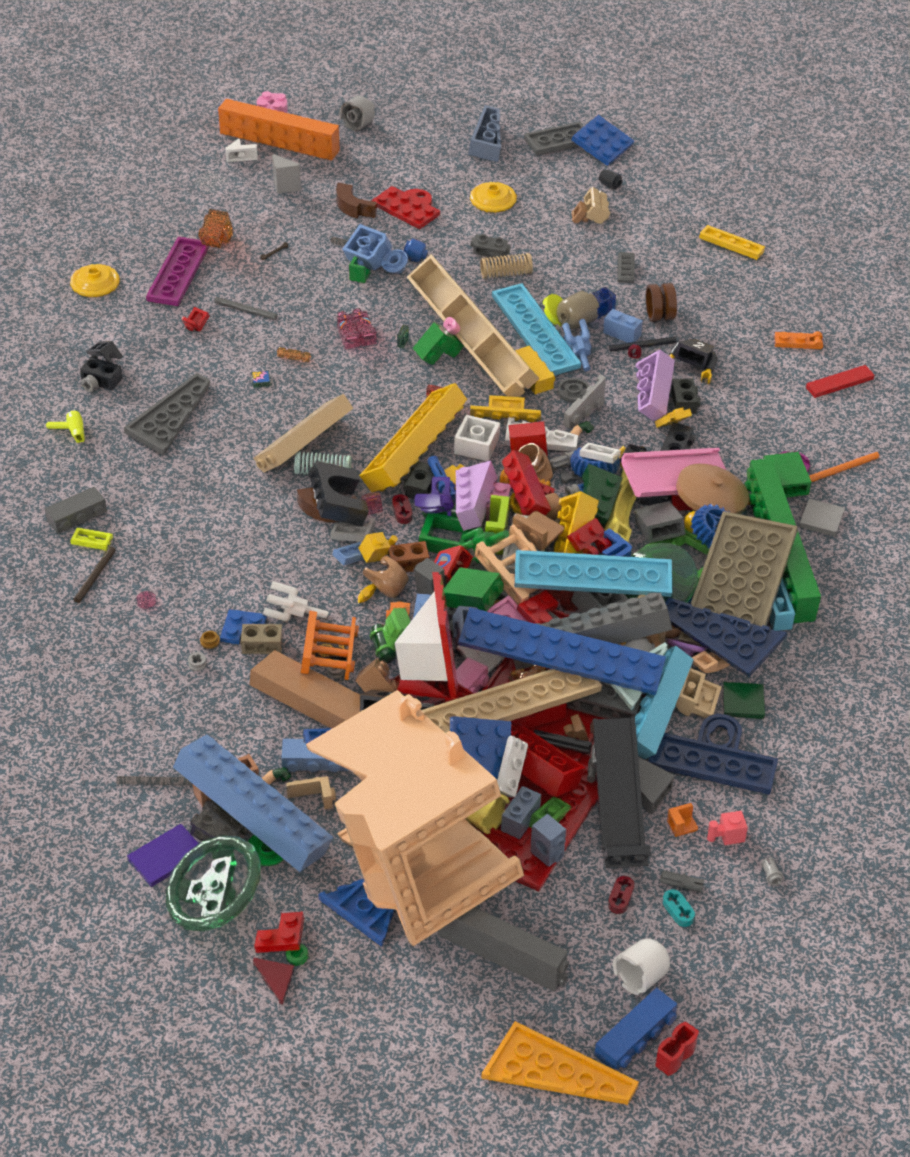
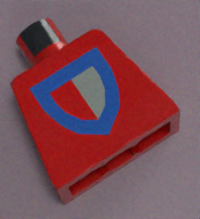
[434,545,473,585]

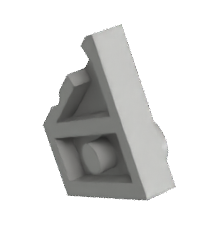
[330,518,375,543]

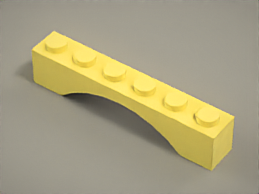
[603,468,637,542]

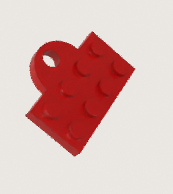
[371,186,440,229]

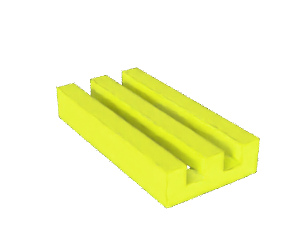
[70,528,113,551]

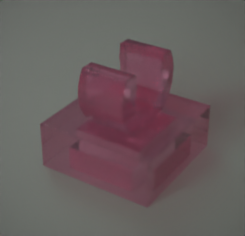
[361,492,383,515]

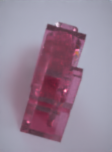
[337,308,377,350]

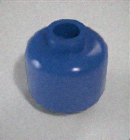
[403,239,428,262]

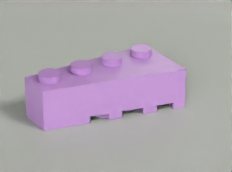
[636,350,675,421]
[456,461,498,531]

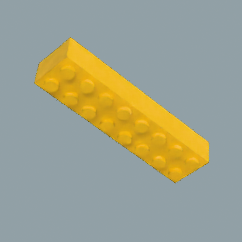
[359,383,468,492]

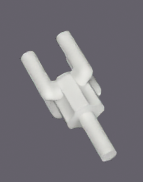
[263,581,329,622]

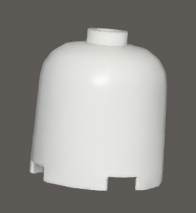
[612,938,670,995]

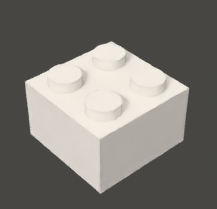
[454,415,500,461]

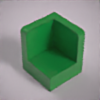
[349,256,370,283]

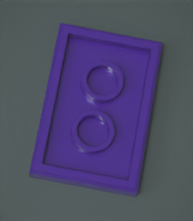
[127,824,206,887]

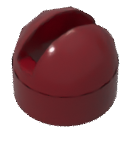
[628,344,642,359]

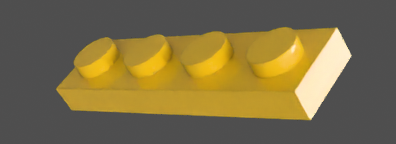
[699,225,765,260]

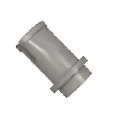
[761,857,783,886]

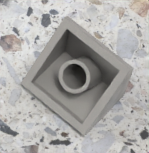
[272,154,301,194]

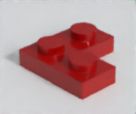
[516,590,559,624]
[254,912,305,953]

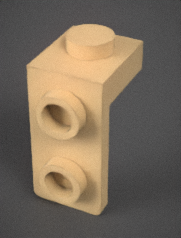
[286,776,336,809]

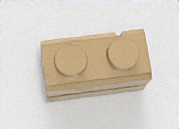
[584,187,610,224]

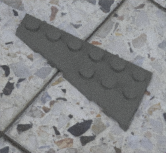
[124,373,210,456]

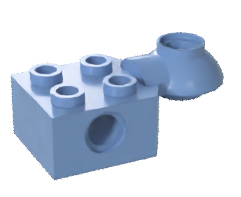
[342,224,408,274]

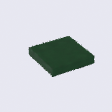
[723,682,765,719]

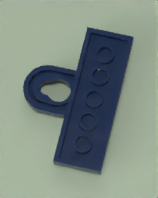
[648,714,779,795]

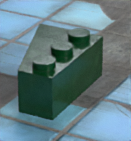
[582,463,623,529]

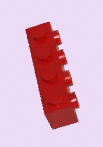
[501,450,551,516]

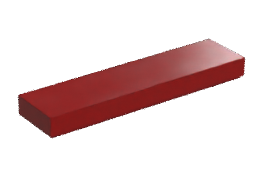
[806,365,875,398]

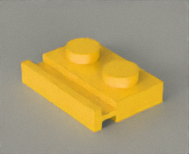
[655,408,692,428]

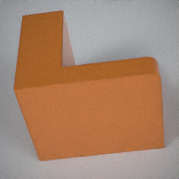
[667,803,698,837]

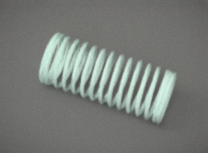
[294,451,351,475]

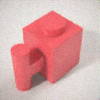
[707,811,748,845]

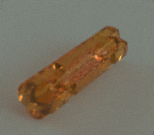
[277,347,311,362]

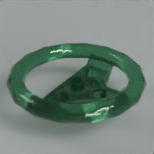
[165,835,261,932]

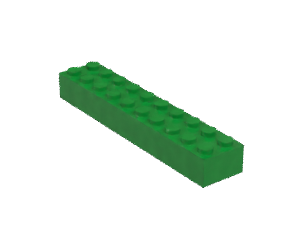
[744,458,821,623]

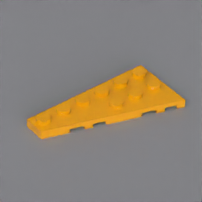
[481,1021,639,1105]

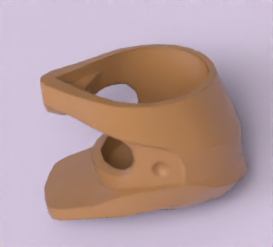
[518,443,553,482]
[363,555,409,598]

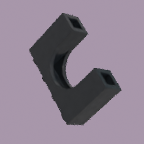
[308,461,369,526]

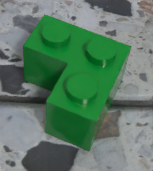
[413,322,464,365]

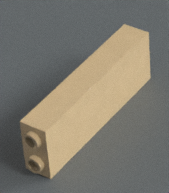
[253,394,353,472]

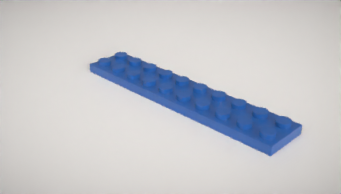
[458,607,666,695]

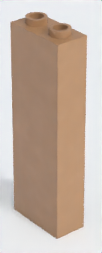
[249,650,360,728]

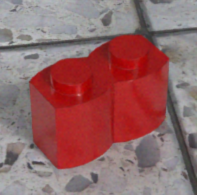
[655,1021,699,1076]

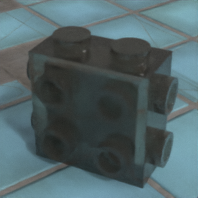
[190,799,249,856]

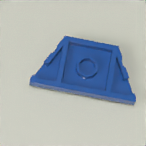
[318,879,395,946]

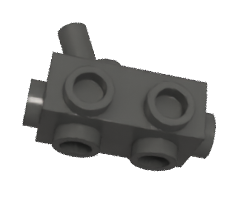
[471,234,511,266]

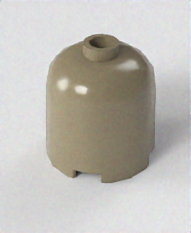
[557,290,599,329]

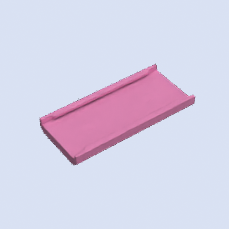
[622,448,726,497]

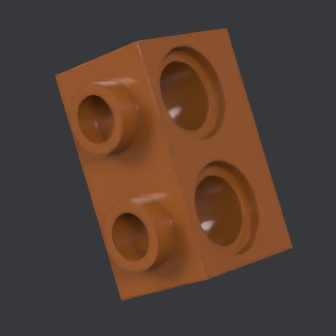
[388,541,429,572]

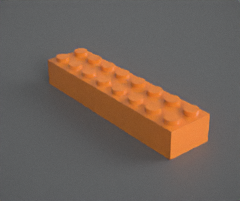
[218,99,340,160]

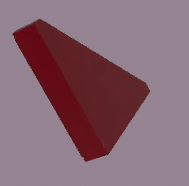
[253,958,294,1004]

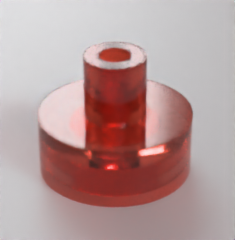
[560,592,578,611]

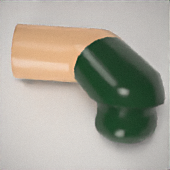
[570,421,594,436]
[262,767,291,785]

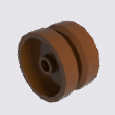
[645,282,677,322]

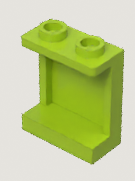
[485,495,510,555]

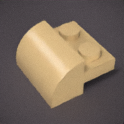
[676,668,722,719]

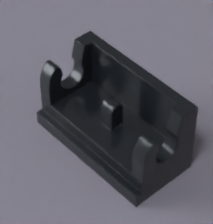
[86,341,123,363]

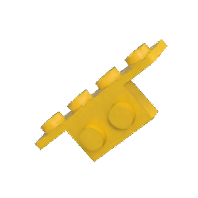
[470,395,541,422]

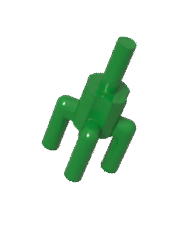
[455,527,509,564]

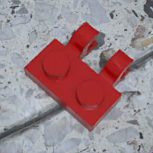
[567,518,612,555]

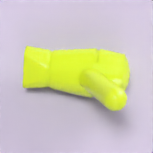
[46,411,85,443]

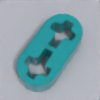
[663,889,695,927]

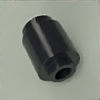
[599,169,623,189]

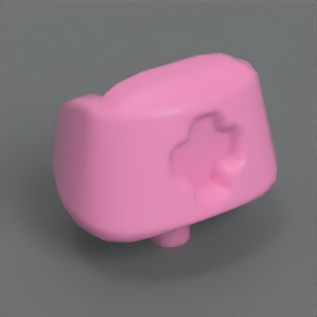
[443,317,460,335]

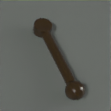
[260,242,289,260]

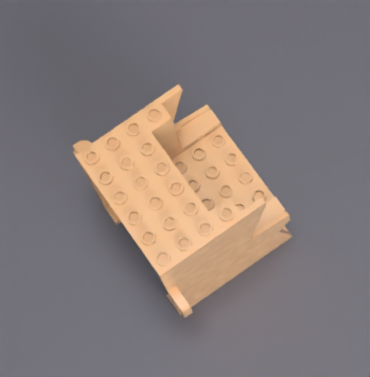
[306,690,524,946]

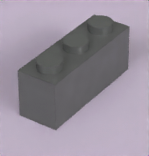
[45,487,107,534]

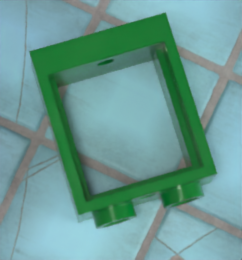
[419,513,474,553]

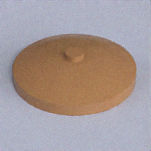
[676,463,749,515]

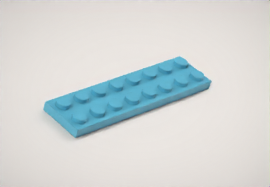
[492,283,581,375]
[514,550,672,597]

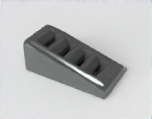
[617,252,635,283]

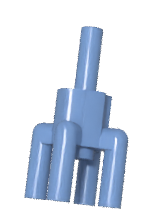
[562,319,591,372]

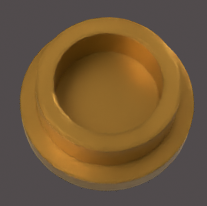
[200,631,220,649]

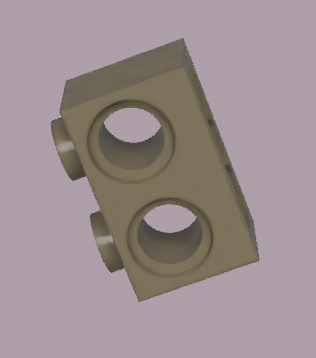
[241,624,283,654]

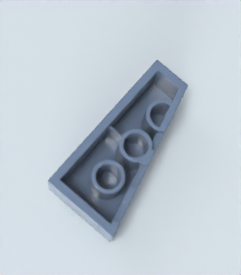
[468,105,501,162]

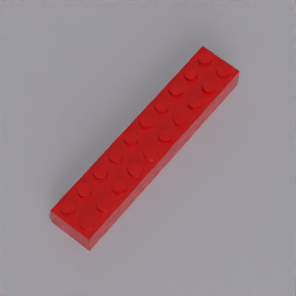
[397,680,586,796]

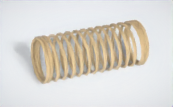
[480,253,533,279]

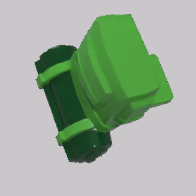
[369,608,411,663]

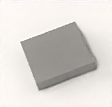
[799,499,845,536]

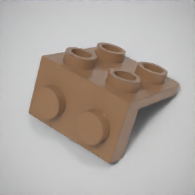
[512,511,564,551]

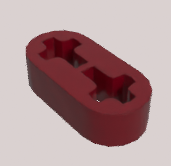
[392,494,412,524]
[608,876,635,914]

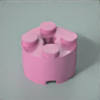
[257,91,288,113]

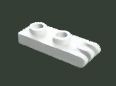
[497,736,528,797]

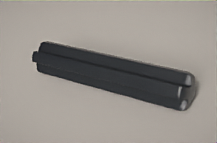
[533,730,592,754]

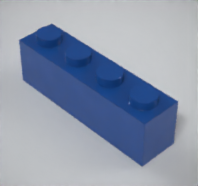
[594,987,677,1071]

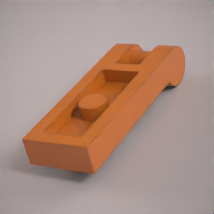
[774,331,823,349]

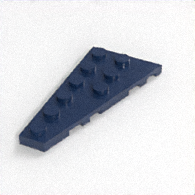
[665,598,787,677]

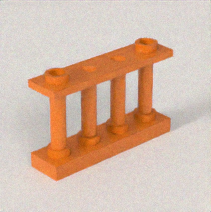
[300,611,359,680]

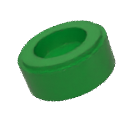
[286,944,309,966]

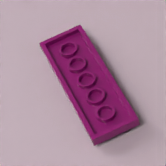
[146,236,210,306]

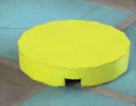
[543,294,563,327]

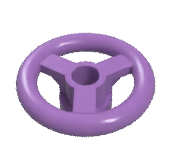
[668,639,706,658]

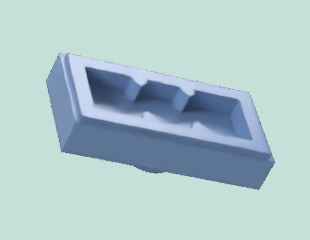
[332,542,364,566]

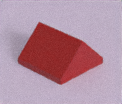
[508,421,548,457]

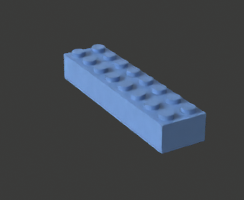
[173,734,333,872]

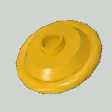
[470,182,517,213]
[70,264,120,297]

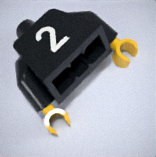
[669,338,718,384]

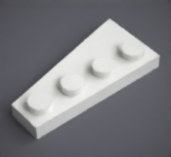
[505,417,578,452]

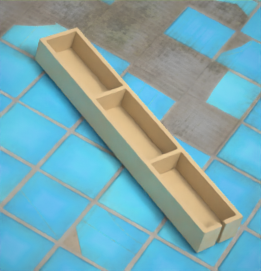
[407,255,540,397]

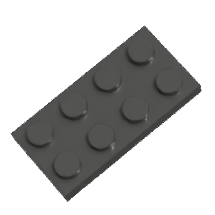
[524,121,584,156]

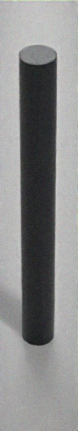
[609,336,677,352]

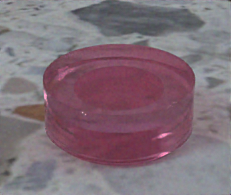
[136,591,156,609]

